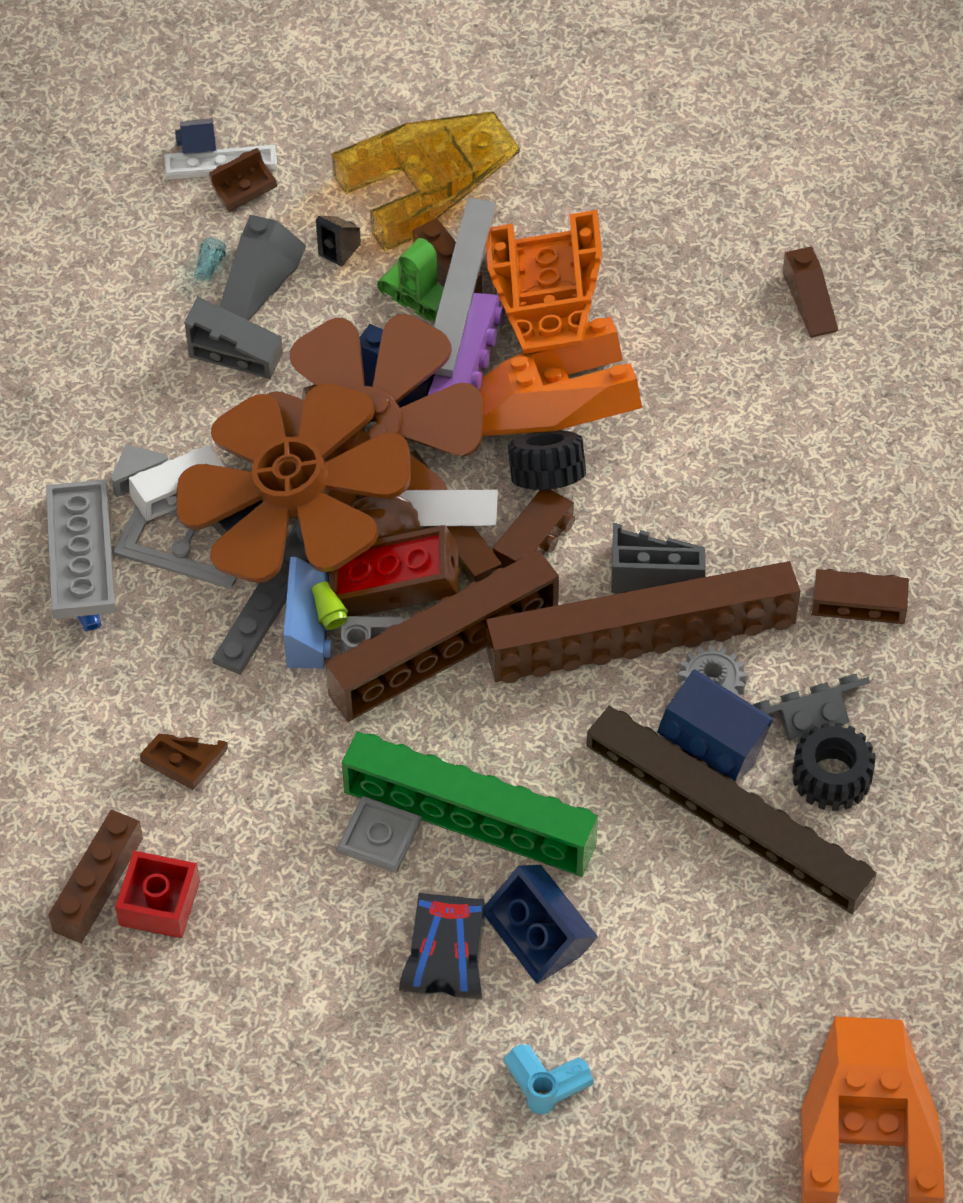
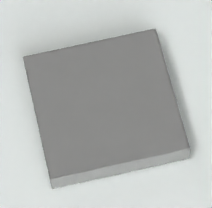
[337,796,422,873]

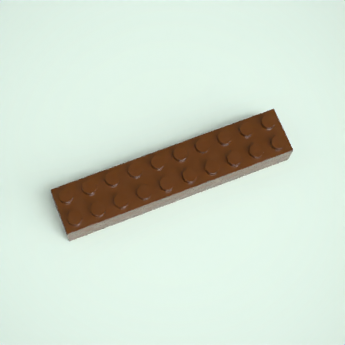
[486,561,800,683]

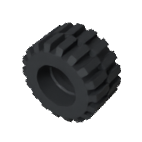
[508,430,586,490]
[792,723,876,811]

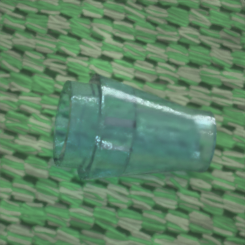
[194,237,226,281]

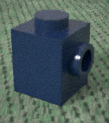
[175,118,216,154]

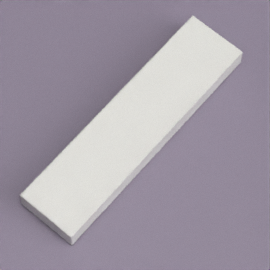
[164,145,278,180]

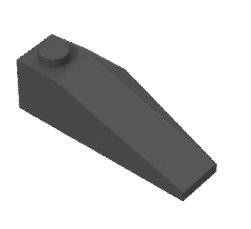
[219,215,306,321]

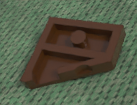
[140,734,228,790]

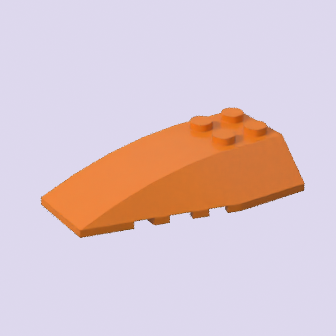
[486,210,603,354]

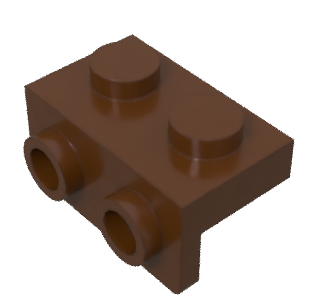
[209,148,278,212]

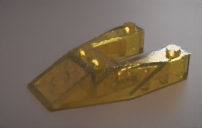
[331,111,520,252]

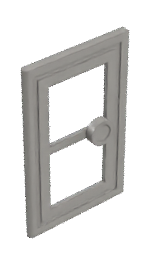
[113,506,237,589]

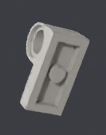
[341,616,404,654]

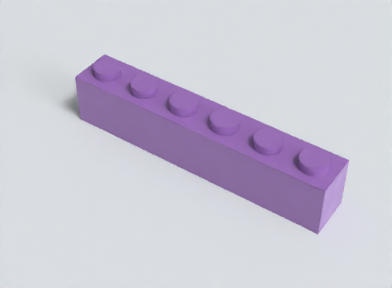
[428,293,505,395]

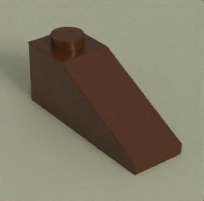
[782,246,838,338]

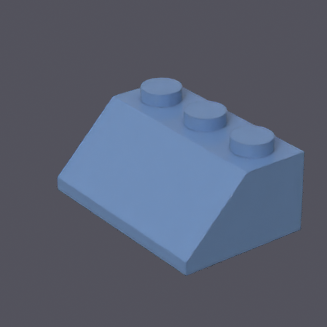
[283,557,333,669]

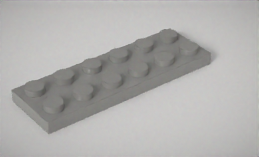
[46,480,116,619]

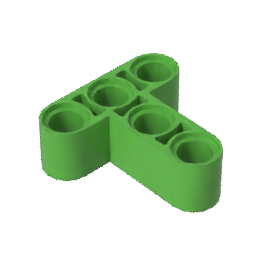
[377,238,444,322]

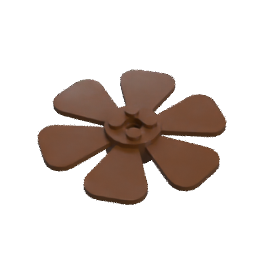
[266,314,484,519]
[177,383,411,583]

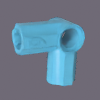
[504,1044,594,1114]

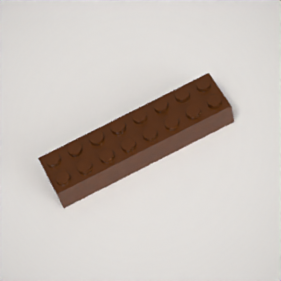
[325,550,559,722]

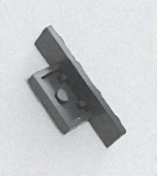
[752,673,870,740]

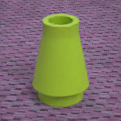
[311,581,348,630]

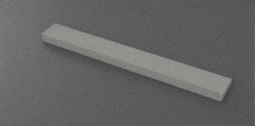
[434,197,496,377]

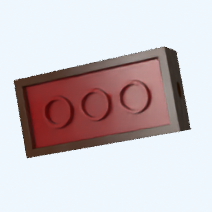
[329,525,459,616]

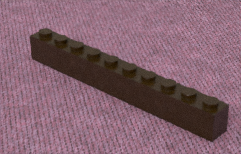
[586,706,877,915]

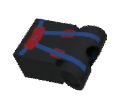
[399,893,485,1000]

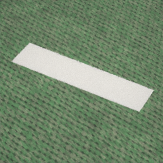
[361,490,498,526]

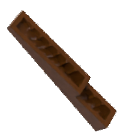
[410,450,502,583]

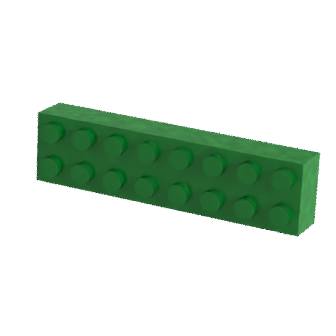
[341,731,598,877]

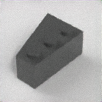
[184,296,283,379]
[611,523,706,593]

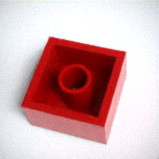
[115,851,200,938]

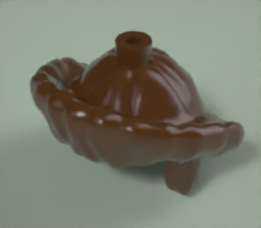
[348,495,420,539]

